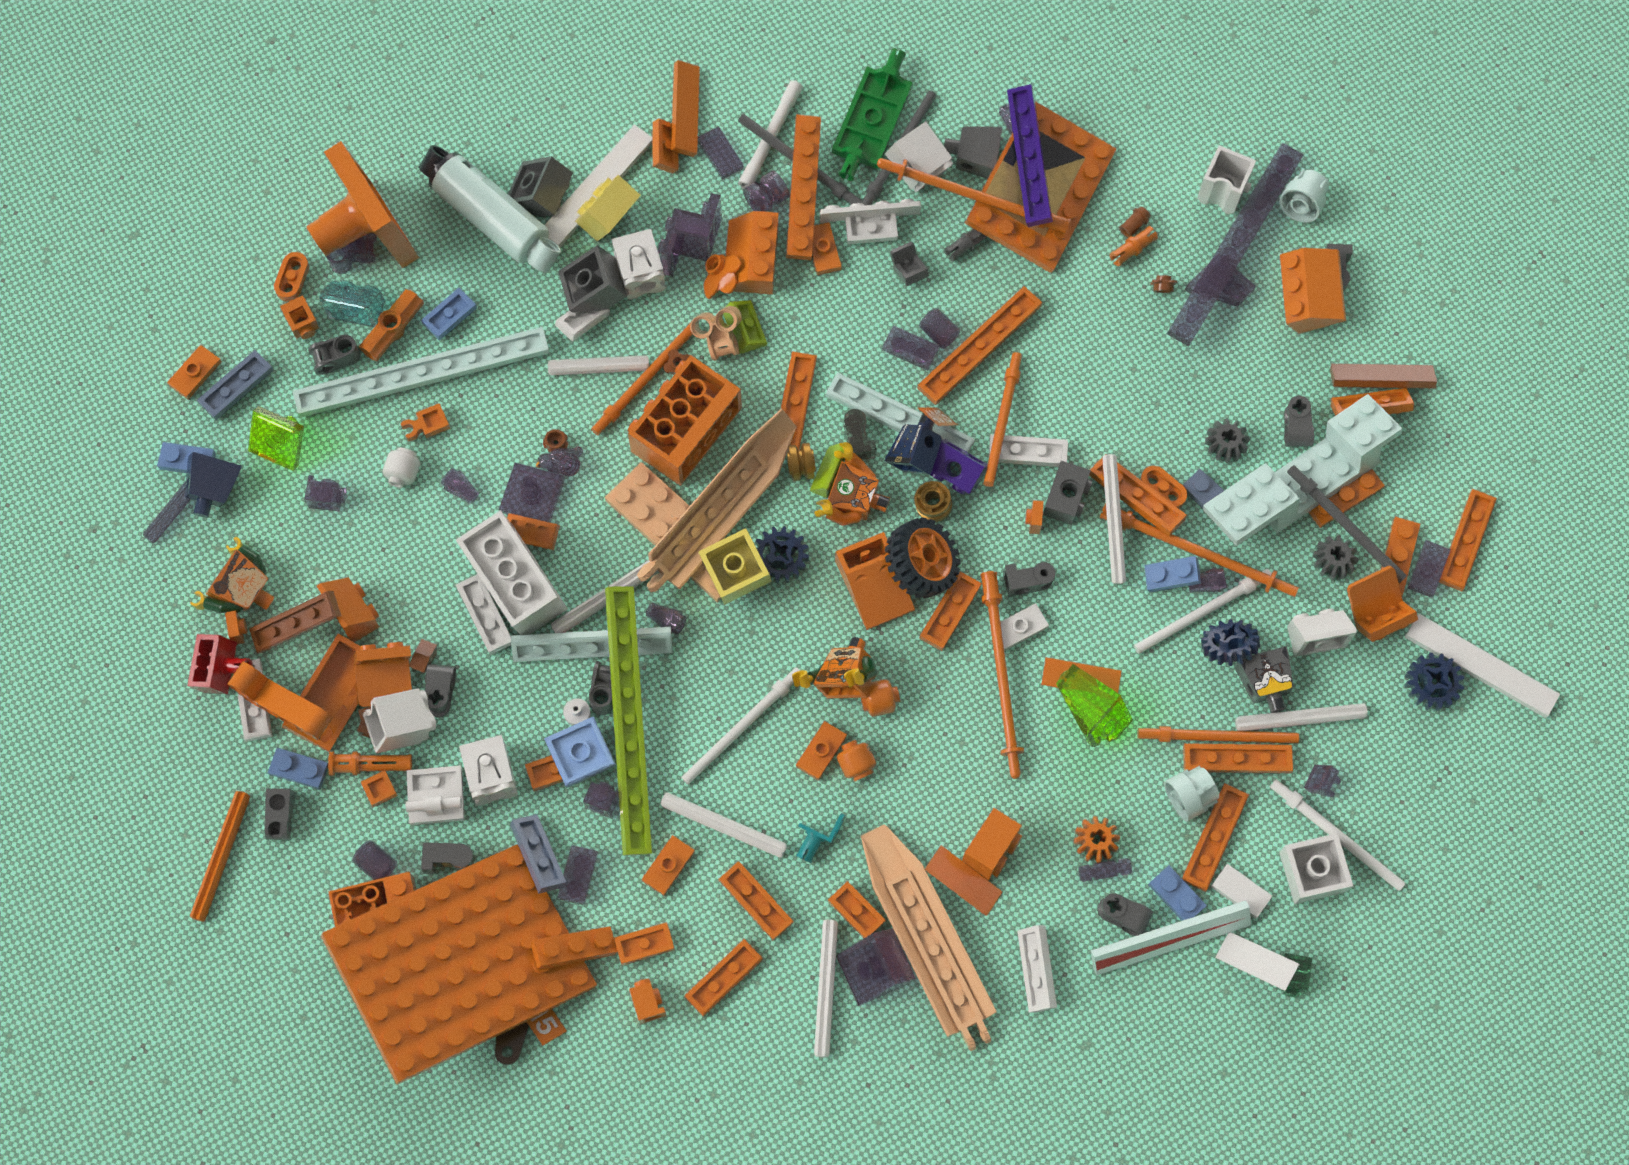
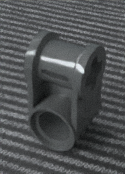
[308,334,361,375]
[1284,395,1314,447]
[589,661,613,715]
[425,664,456,718]
[1097,893,1153,936]

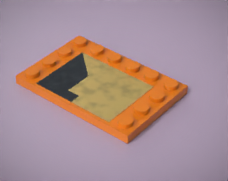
[964,101,1116,273]

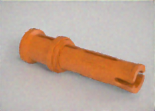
[328,751,412,776]

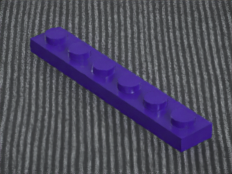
[1007,84,1053,227]

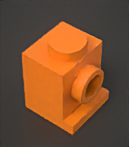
[280,295,319,339]
[629,978,667,1025]

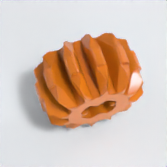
[1073,816,1120,863]

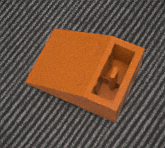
[835,532,915,630]
[328,871,417,927]

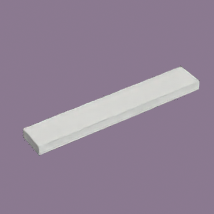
[545,125,653,248]
[1404,614,1560,718]

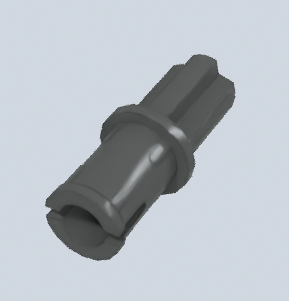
[944,229,987,262]

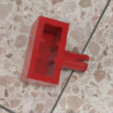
[187,634,253,694]

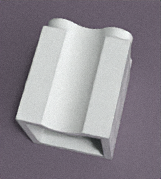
[885,121,954,193]
[1197,145,1256,214]
[612,229,666,299]
[363,688,436,754]
[459,735,518,806]

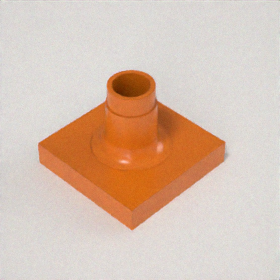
[306,141,420,268]

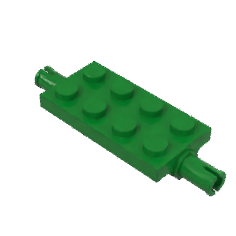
[832,48,913,181]

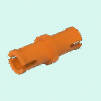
[1109,226,1158,267]

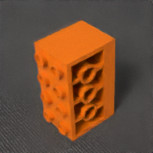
[627,355,742,486]

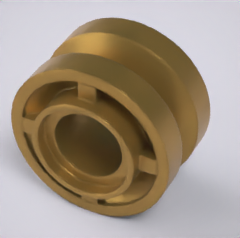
[787,443,816,482]
[914,481,952,522]

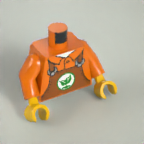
[814,442,890,526]

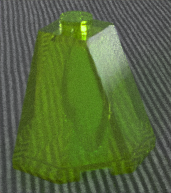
[1056,664,1133,747]

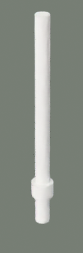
[1134,569,1272,654]
[681,667,800,785]
[1270,779,1405,891]

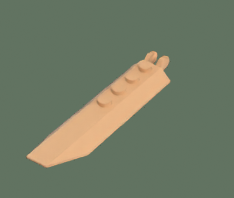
[637,409,796,592]
[861,824,997,1051]

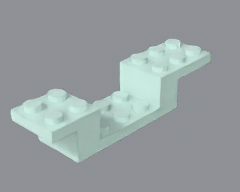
[1203,394,1402,546]

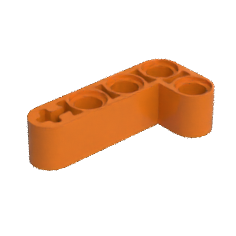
[227,662,333,740]

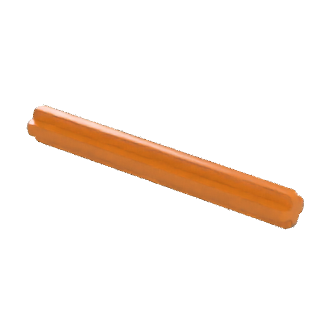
[190,791,250,922]

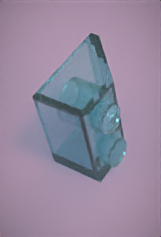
[319,280,385,328]

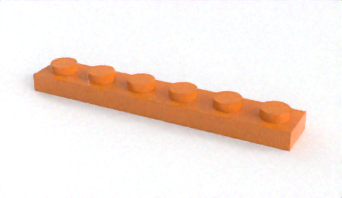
[786,114,821,261]
[917,286,1042,406]

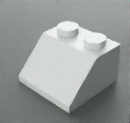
[1287,609,1357,657]

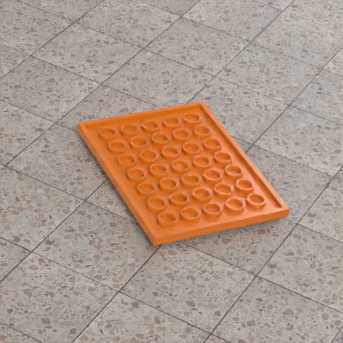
[321,844,597,1085]

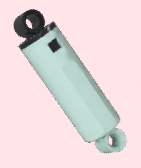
[418,145,561,273]

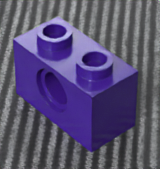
[930,439,988,495]

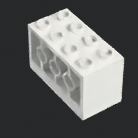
[456,510,568,635]

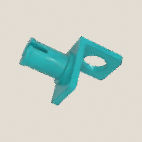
[796,813,846,863]

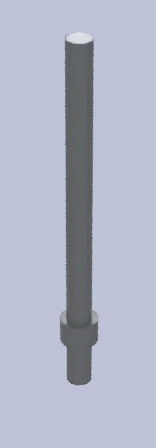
[861,91,937,205]
[738,113,862,205]
[1287,465,1407,583]

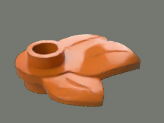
[703,254,742,299]

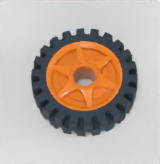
[885,518,961,599]

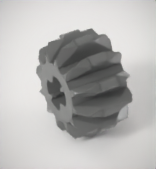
[1205,418,1250,463]
[1313,535,1359,580]

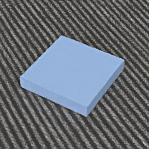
[544,716,616,788]

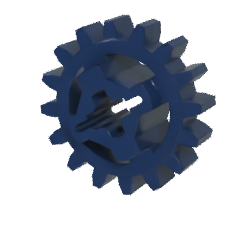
[755,526,809,584]
[1201,619,1260,666]
[1405,652,1465,711]

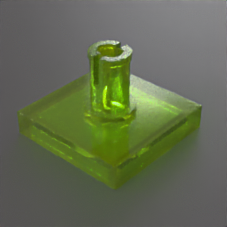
[248,406,304,471]

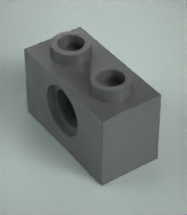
[1043,461,1093,525]

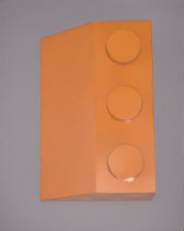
[726,211,779,295]
[1280,248,1346,334]

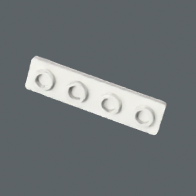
[820,199,921,244]

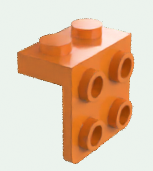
[1347,566,1418,642]
[354,642,412,707]

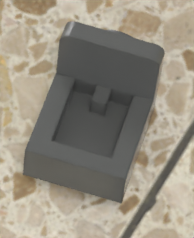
[890,242,929,286]

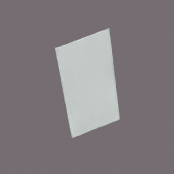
[1215,932,1299,991]

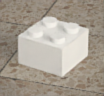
[1279,833,1353,904]

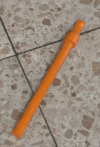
[591,321,693,436]
[983,352,1022,487]
[1137,726,1299,743]

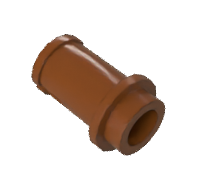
[1119,206,1151,238]

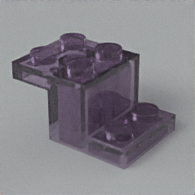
[658,193,722,277]

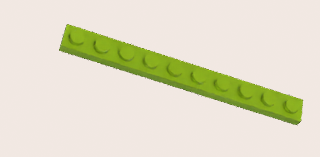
[605,586,652,856]

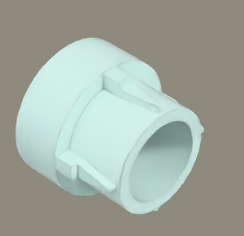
[1279,169,1329,223]
[1164,766,1219,822]

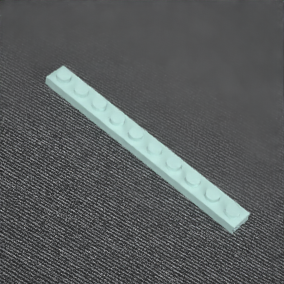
[293,327,549,417]

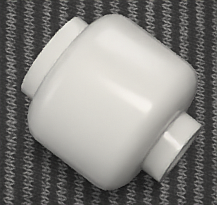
[382,447,420,488]

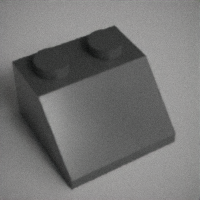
[508,156,573,218]
[558,245,627,313]

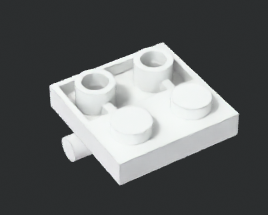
[406,765,465,825]

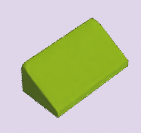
[723,300,767,354]
[810,444,845,498]

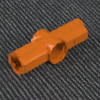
[359,289,424,361]

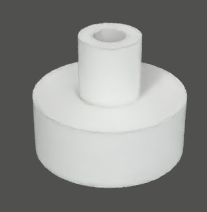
[563,698,591,726]

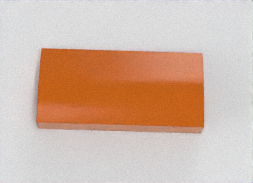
[282,633,360,752]

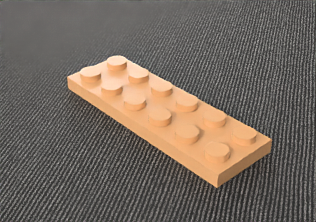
[605,462,725,603]

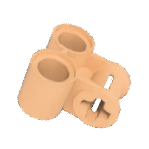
[690,306,742,361]

